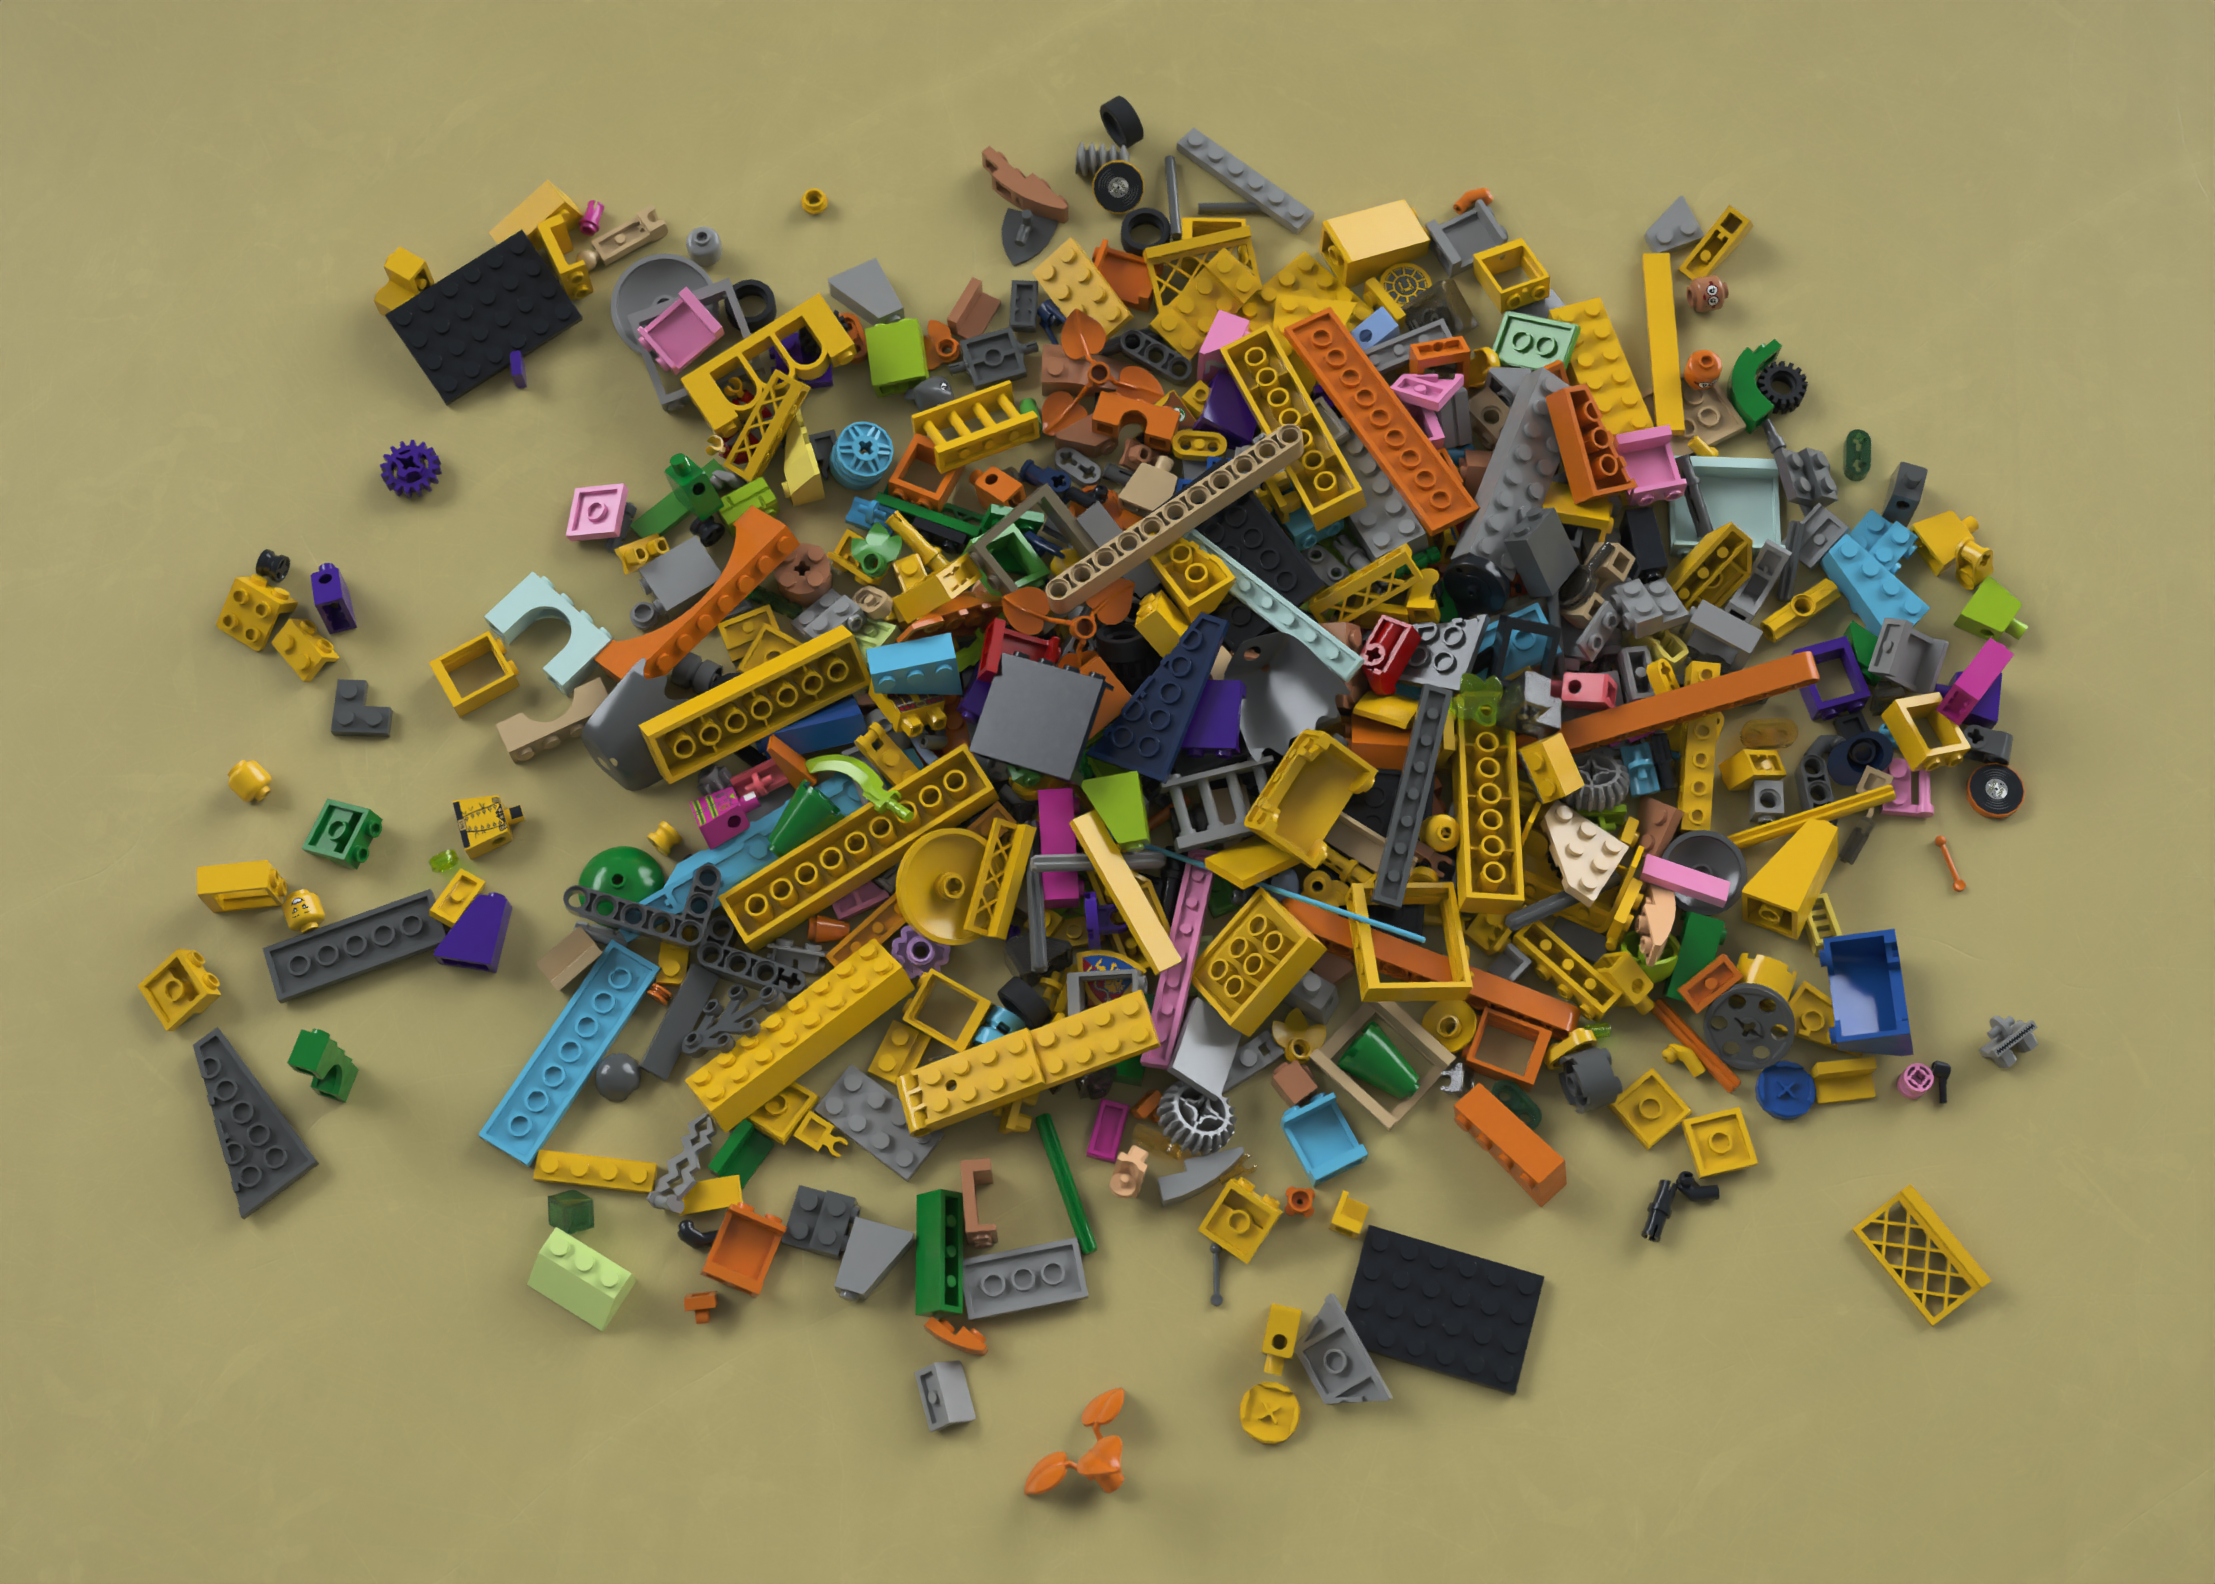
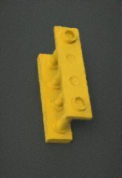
[911,380,1040,474]

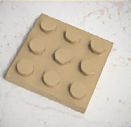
[1641,372,1747,456]

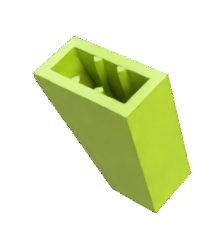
[1081,771,1151,852]

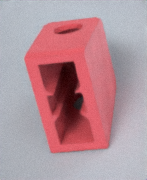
[1547,672,1618,711]

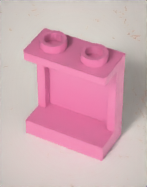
[637,286,725,376]
[1613,425,1687,506]

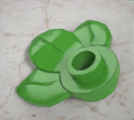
[851,522,902,578]

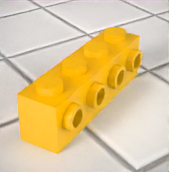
[1511,920,1623,1023]

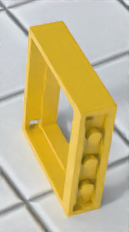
[1345,882,1474,1002]

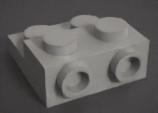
[1610,578,1689,639]
[790,588,868,641]

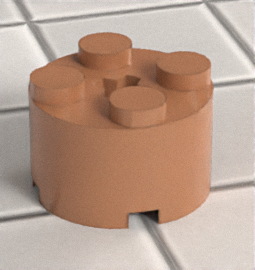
[774,543,833,608]

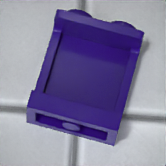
[1192,370,1257,450]
[1180,680,1247,759]

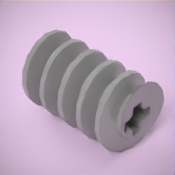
[1075,142,1130,177]

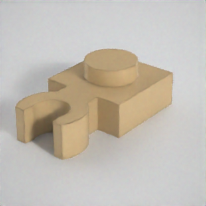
[1856,765,1894,819]

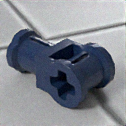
[1018,459,1071,505]

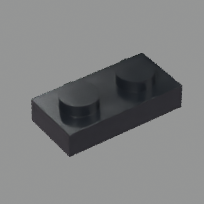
[912,516,968,555]

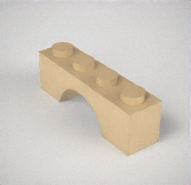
[495,677,608,763]

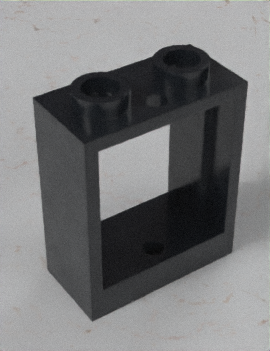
[1619,506,1668,585]
[1485,614,1562,698]

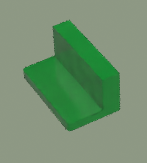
[708,1119,774,1191]

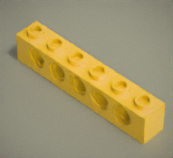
[1674,661,1721,835]

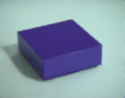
[510,351,527,388]

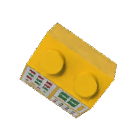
[1516,732,1585,804]

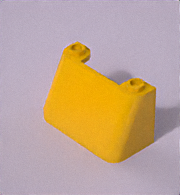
[1244,729,1378,869]

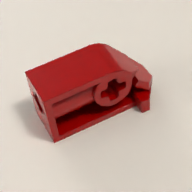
[1360,614,1422,695]

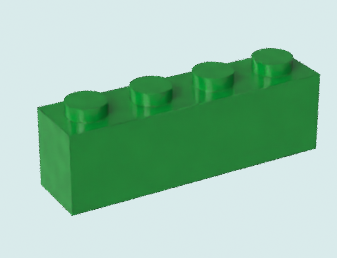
[915,1189,963,1319]

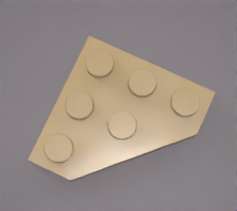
[1540,800,1629,908]

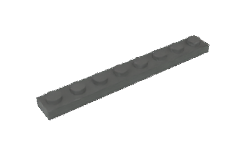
[1370,683,1453,910]

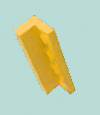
[723,369,811,482]
[1309,542,1423,624]
[963,817,1036,940]

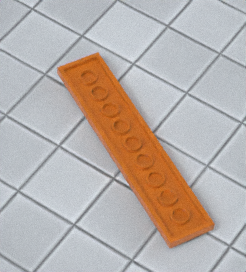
[1283,307,1479,537]

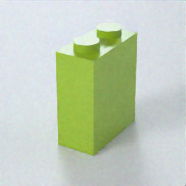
[865,318,929,398]

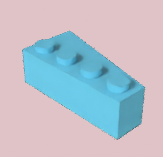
[1819,533,1930,637]

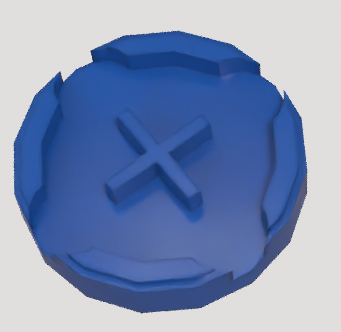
[1755,1061,1816,1120]

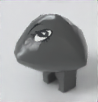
[905,376,954,412]

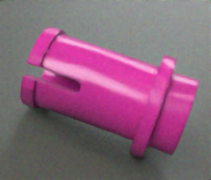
[579,200,604,236]

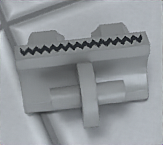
[1979,1015,2038,1068]

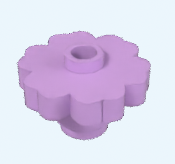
[891,926,950,979]

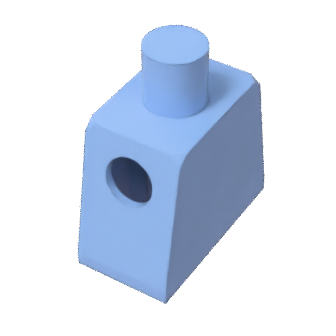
[1350,306,1400,350]

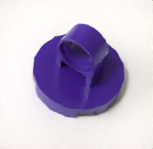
[1084,891,1129,950]

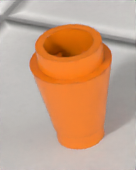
[807,915,850,943]

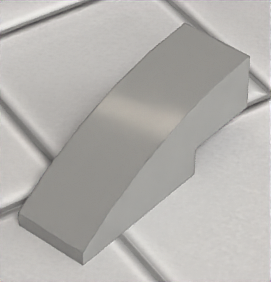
[1157,1146,1244,1207]

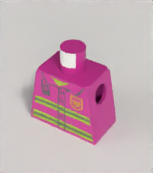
[689,787,761,850]

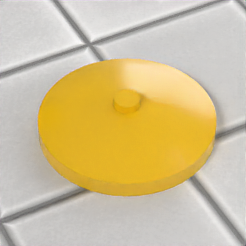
[896,828,1003,945]

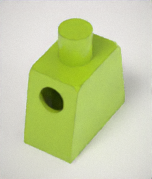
[1953,575,2028,642]

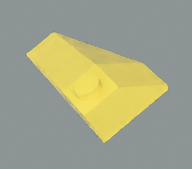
[781,408,825,507]

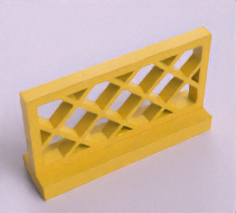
[1143,225,1263,314]
[1852,1183,1992,1327]

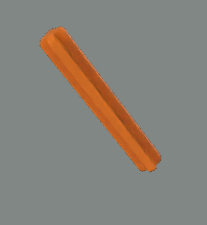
[1651,998,1741,1093]

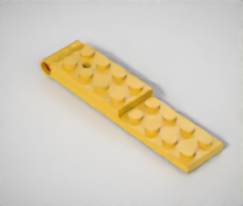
[895,990,1161,1137]

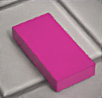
[1086,1098,1130,1164]

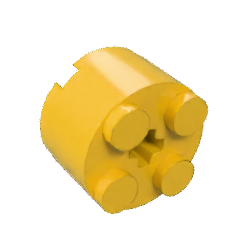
[1731,953,1797,1012]

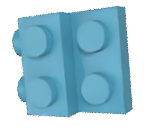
[1849,509,1918,575]

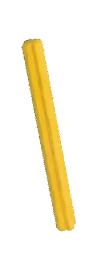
[1727,784,1896,850]

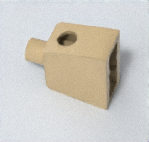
[1118,455,1178,517]

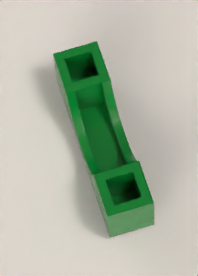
[287,1028,359,1103]

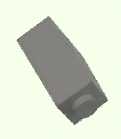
[828,258,905,326]
[834,1217,915,1302]

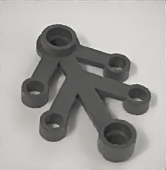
[681,984,786,1058]

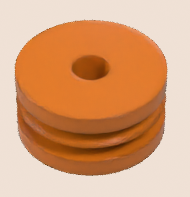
[646,983,673,1006]

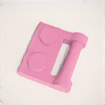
[1880,758,1934,818]

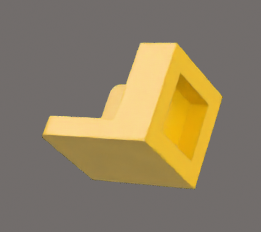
[1329,1190,1369,1240]

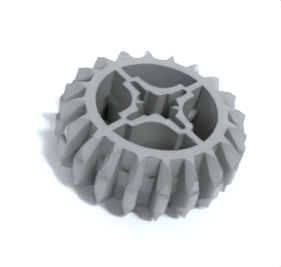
[1559,750,1630,813]
[1156,1080,1237,1156]

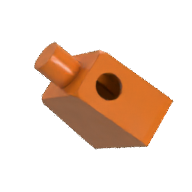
[969,466,1030,511]

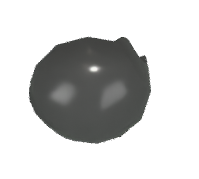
[595,1053,641,1101]

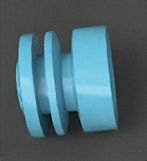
[829,421,894,491]

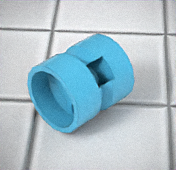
[972,1006,1026,1046]

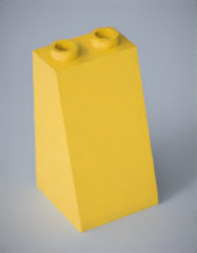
[1319,199,1431,289]
[1742,818,1838,940]

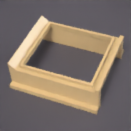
[1309,1001,1456,1132]

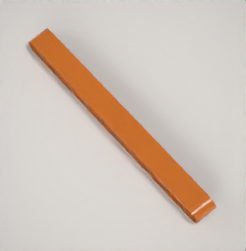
[1515,651,1820,770]
[1280,898,1581,1041]

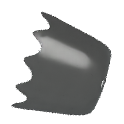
[1224,632,1350,763]
[581,658,688,791]

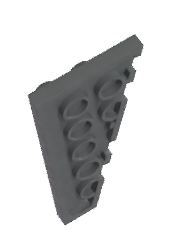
[193,1027,319,1219]

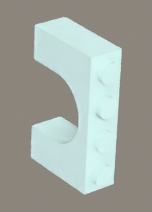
[484,571,613,696]

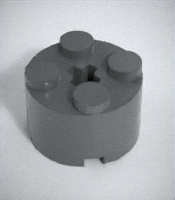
[1558,1046,1623,1114]

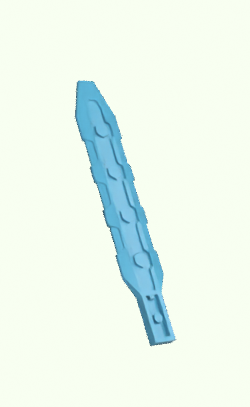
[619,748,924,944]

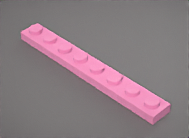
[1140,849,1218,1070]

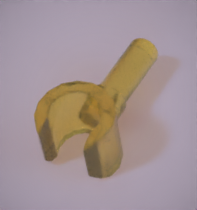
[1219,1154,1258,1185]

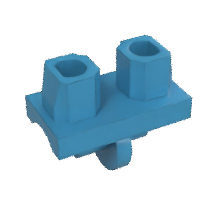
[845,496,902,537]

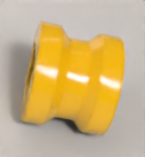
[646,820,683,857]

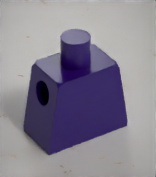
[311,563,357,635]
[1933,671,2002,730]

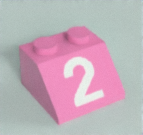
[1197,310,1251,383]

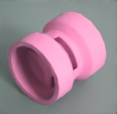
[1897,1063,1934,1099]

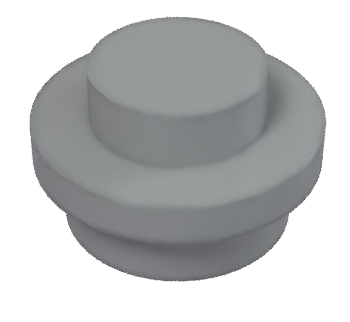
[630,602,658,629]

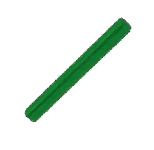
[1035,1113,1097,1255]

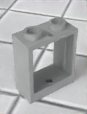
[1679,599,1763,672]
[1067,969,1148,1017]

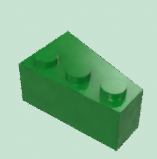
[1662,911,1727,1002]

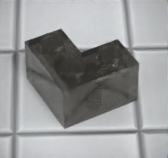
[1496,670,1561,740]

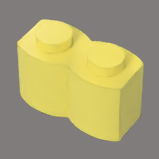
[1628,629,1689,672]

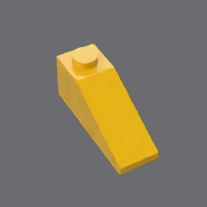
[1678,205,1754,280]

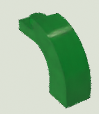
[1726,339,1782,434]

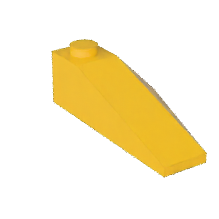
[1127,523,1236,624]

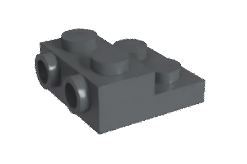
[1773,447,1838,508]
[781,1185,861,1260]

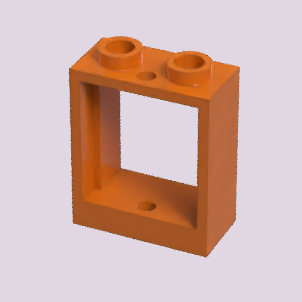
[1408,336,1471,393]
[888,433,966,513]
[1461,1007,1552,1093]

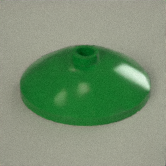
[578,846,665,930]

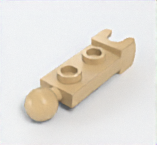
[576,205,668,271]

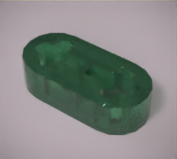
[1843,429,1871,481]

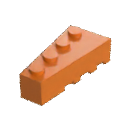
[1545,384,1638,504]
[1454,1082,1567,1207]

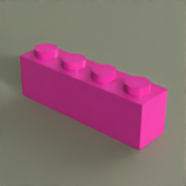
[1038,788,1084,909]

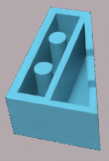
[866,632,963,695]

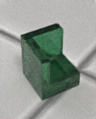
[548,1190,594,1235]

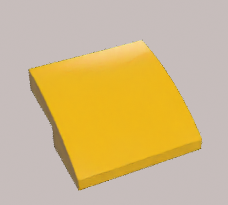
[1353,689,1419,729]

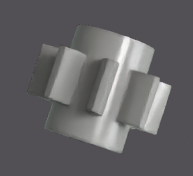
[697,764,733,796]

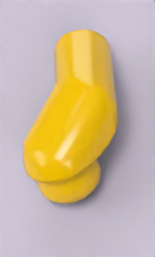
[1687,435,1719,457]
[1662,1043,1706,1077]

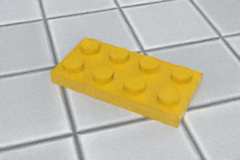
[1031,237,1134,342]

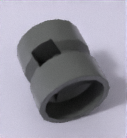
[671,652,723,695]

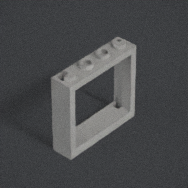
[627,278,766,411]

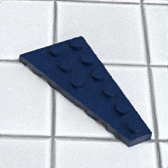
[1085,612,1230,784]

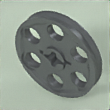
[1704,983,1795,1070]

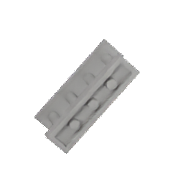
[1158,754,1274,854]

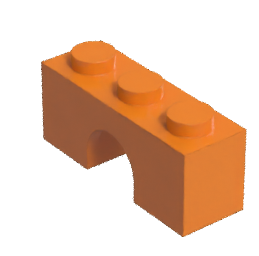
[1092,391,1180,453]

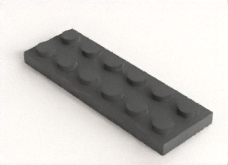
[262,889,447,1004]

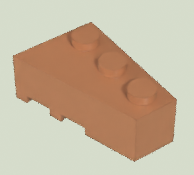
[1319,622,1368,715]

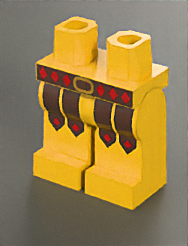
[868,679,947,738]

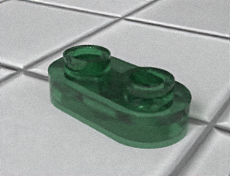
[1491,1079,1542,1131]

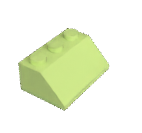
[527,1227,637,1332]

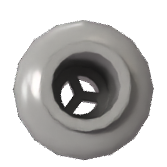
[686,227,722,267]

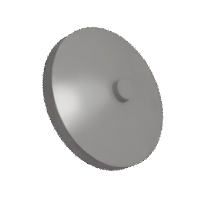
[611,254,720,360]

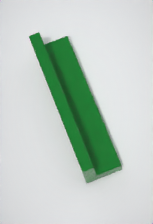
[875,483,984,543]

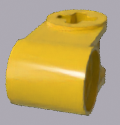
[1954,536,1994,590]

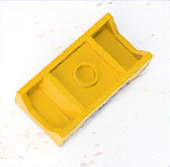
[1148,247,1263,361]

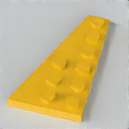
[1261,293,1357,434]

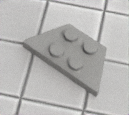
[1294,1293,1393,1404]

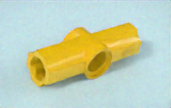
[1759,578,1841,643]

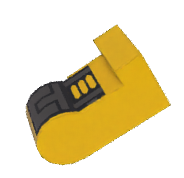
[1406,568,1444,624]

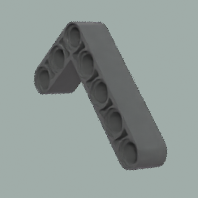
[563,864,721,950]

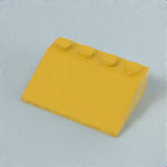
[1191,887,1327,1037]

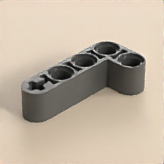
[697,915,808,1001]

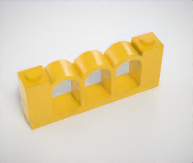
[680,293,857,438]

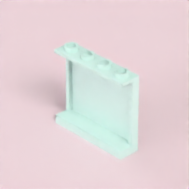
[1668,455,1786,560]

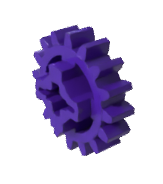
[380,440,442,499]

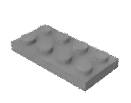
[814,1064,945,1182]
[963,1237,1089,1322]

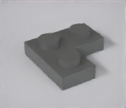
[331,679,393,737]

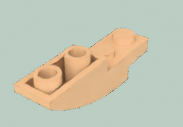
[1635,876,1676,967]

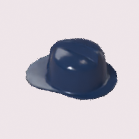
[1827,731,1894,786]

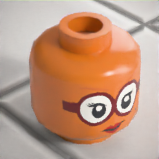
[1684,350,1722,390]

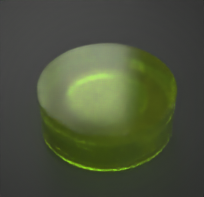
[428,849,459,873]

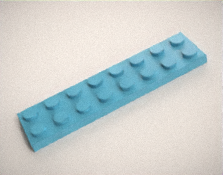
[478,940,661,1167]

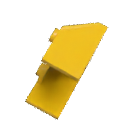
[1521,802,1644,933]

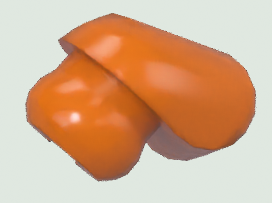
[1453,188,1493,215]

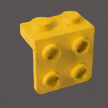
[216,574,298,651]

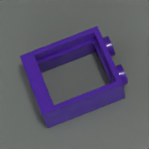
[1791,636,1871,721]

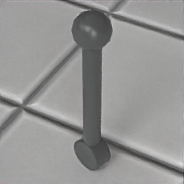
[1210,1243,1223,1306]

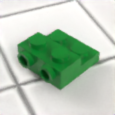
[301,798,383,870]

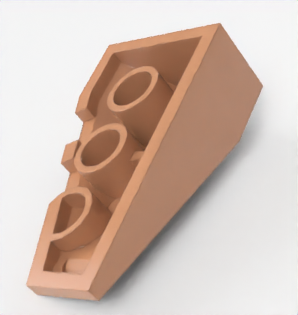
[1041,344,1150,397]

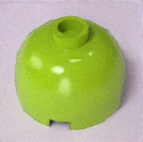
[1621,930,1680,983]

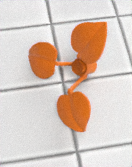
[1041,308,1165,437]
[1002,578,1135,669]
[1024,1387,1125,1496]

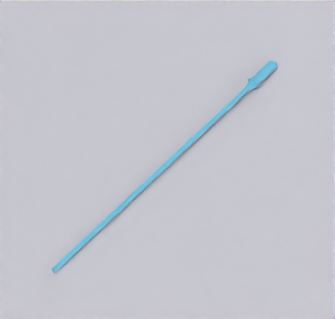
[1107,827,1426,943]

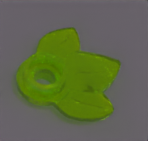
[1449,673,1503,726]

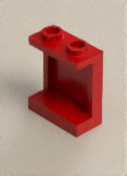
[977,618,1061,684]

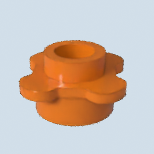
[1284,1187,1315,1218]

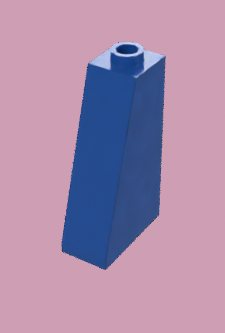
[755,693,868,760]

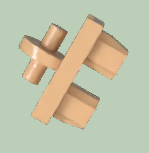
[1109,1145,1149,1198]

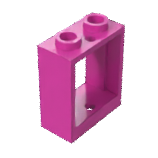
[1936,638,2014,726]

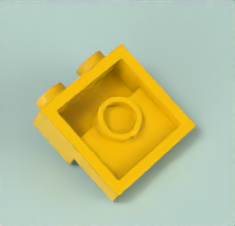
[137,948,221,1032]
[1198,1177,1283,1264]

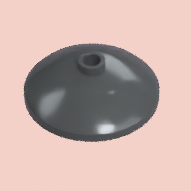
[1662,830,1747,916]

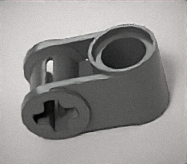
[1963,725,2013,766]

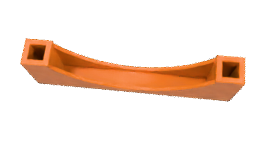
[594,505,800,683]

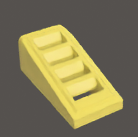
[1805,893,1843,957]

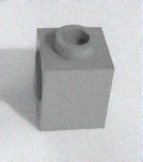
[1748,780,1784,825]

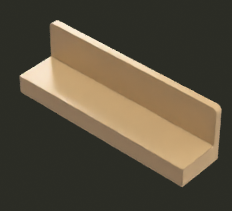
[1323,812,1418,876]

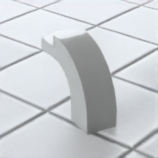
[1724,539,1792,624]

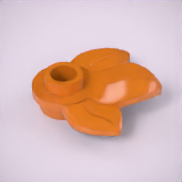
[923,320,961,370]

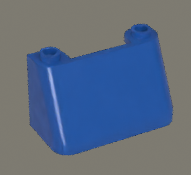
[1819,929,1914,1056]

